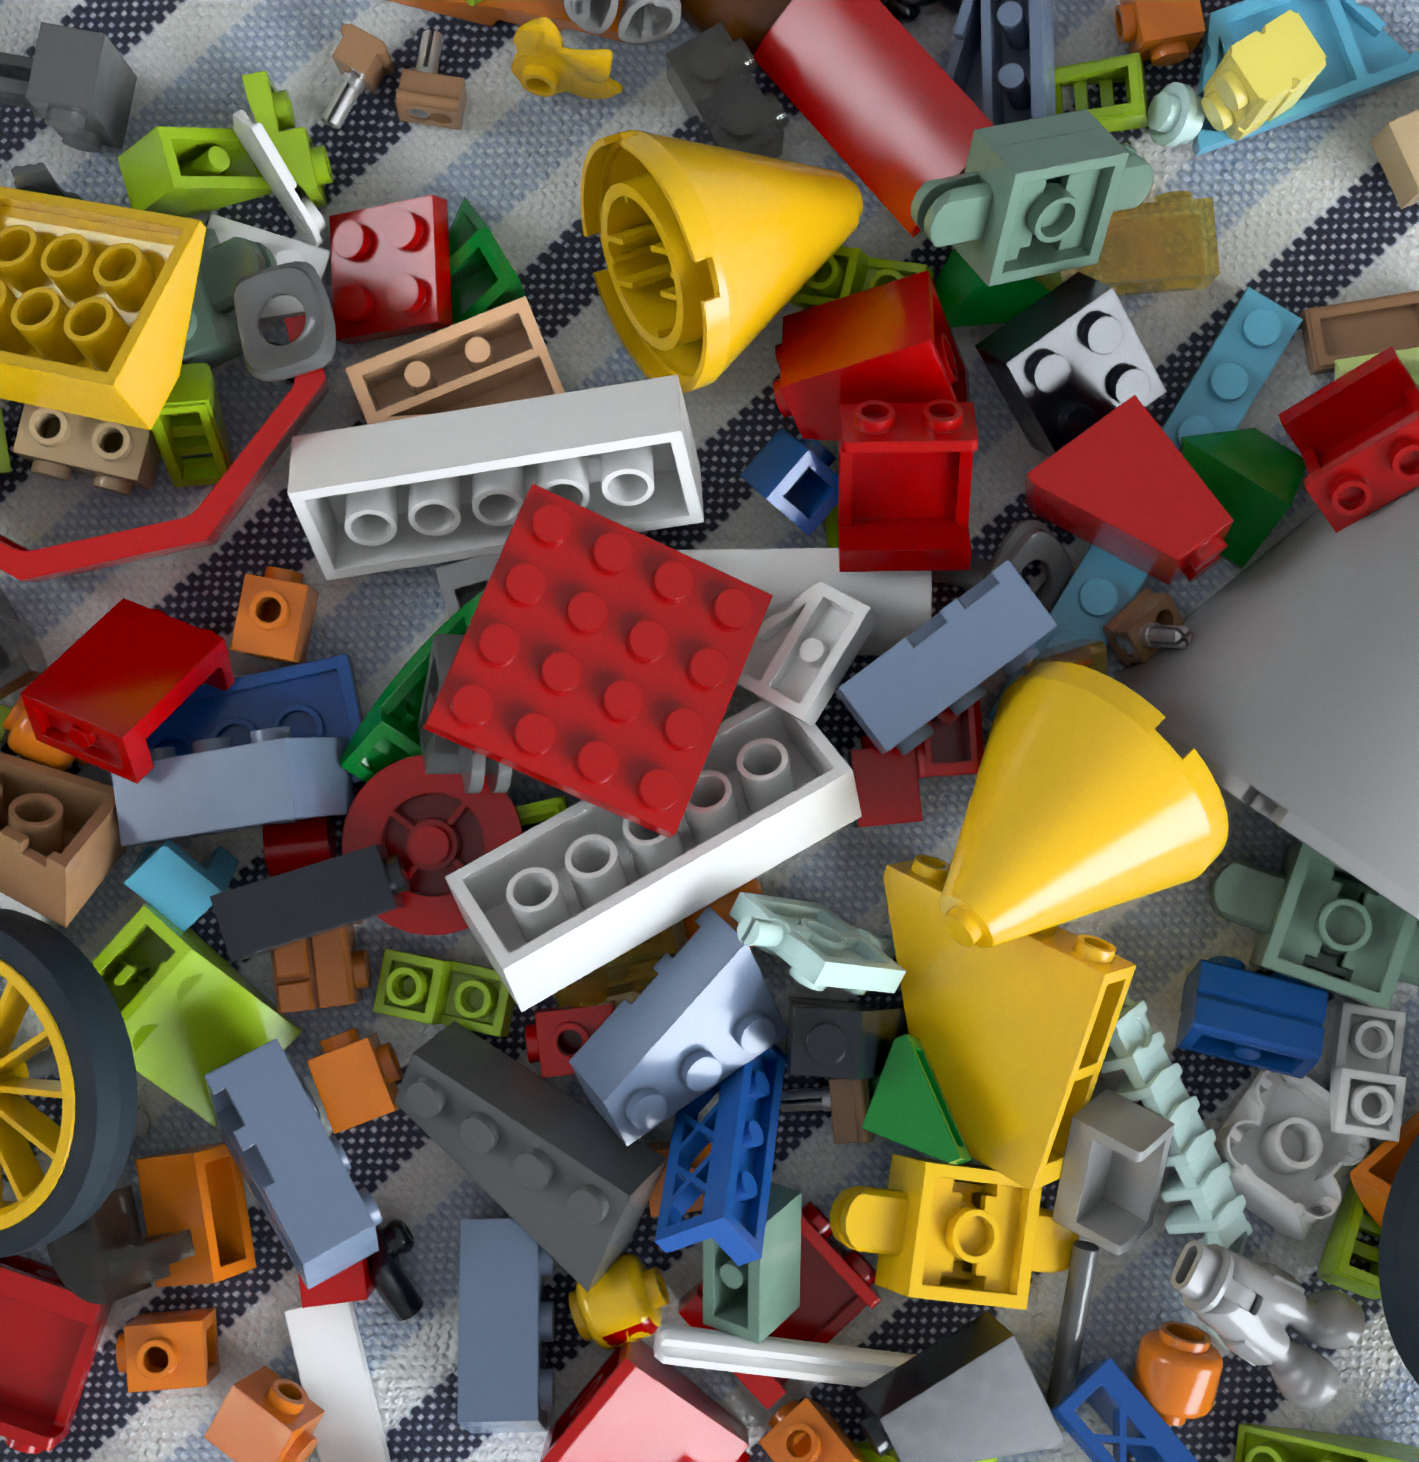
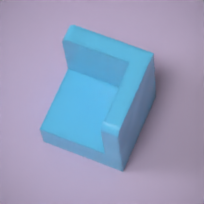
[124,840,240,932]

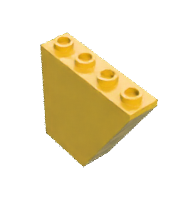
[883,855,1136,1191]

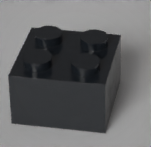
[975,272,1167,457]

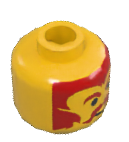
[568,1253,670,1350]

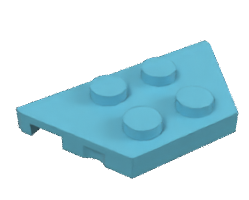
[1192,0,1419,157]

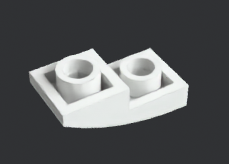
[1330,1002,1407,1142]

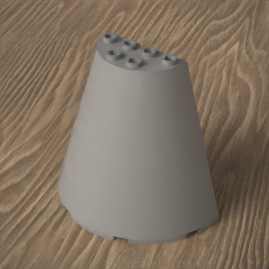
[1113,486,1419,919]

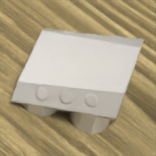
[1213,1069,1370,1241]

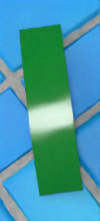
[339,590,484,783]

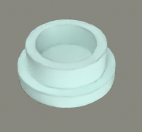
[1147,82,1205,148]

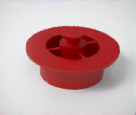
[342,755,523,936]

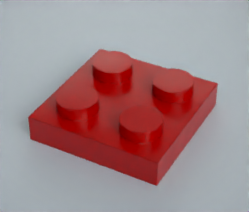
[329,194,452,345]

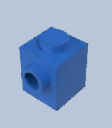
[740,428,838,536]

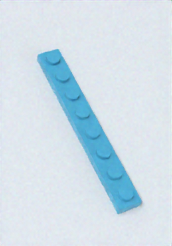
[985,287,1303,722]

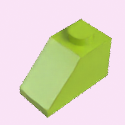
[117,126,273,217]

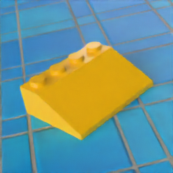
[0,186,206,430]

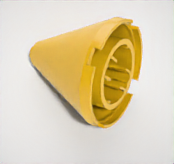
[580,130,863,394]
[939,661,1228,948]

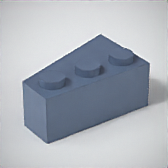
[945,0,1056,126]
[835,560,1058,756]
[111,726,355,846]
[569,906,789,1146]
[204,1038,383,1290]
[457,1218,555,1434]

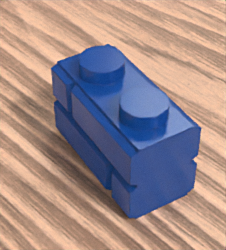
[1176,956,1328,1079]

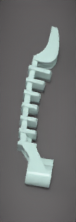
[1071,932,1253,1350]

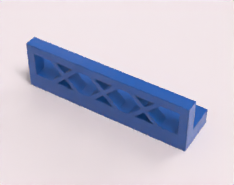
[655,1044,785,1266]
[1051,1357,1198,1462]

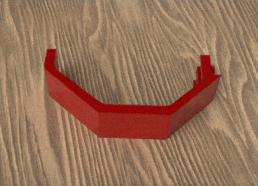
[0,314,329,582]

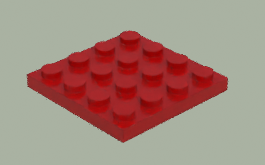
[423,483,773,838]

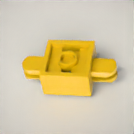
[829,1153,1079,1310]

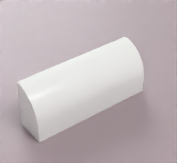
[677,548,932,656]

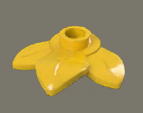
[511,17,623,99]

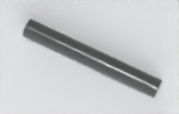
[1046,1241,1099,1433]

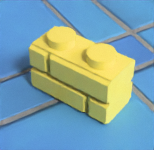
[1201,10,1327,141]

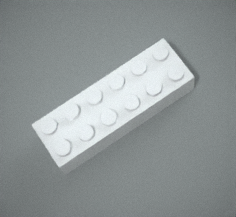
[287,375,704,581]
[445,700,862,1012]

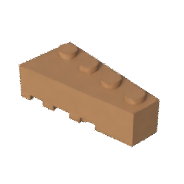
[0,752,127,928]

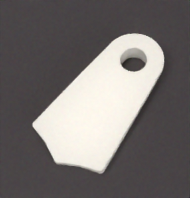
[232,110,327,247]

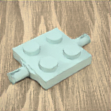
[729,892,906,995]

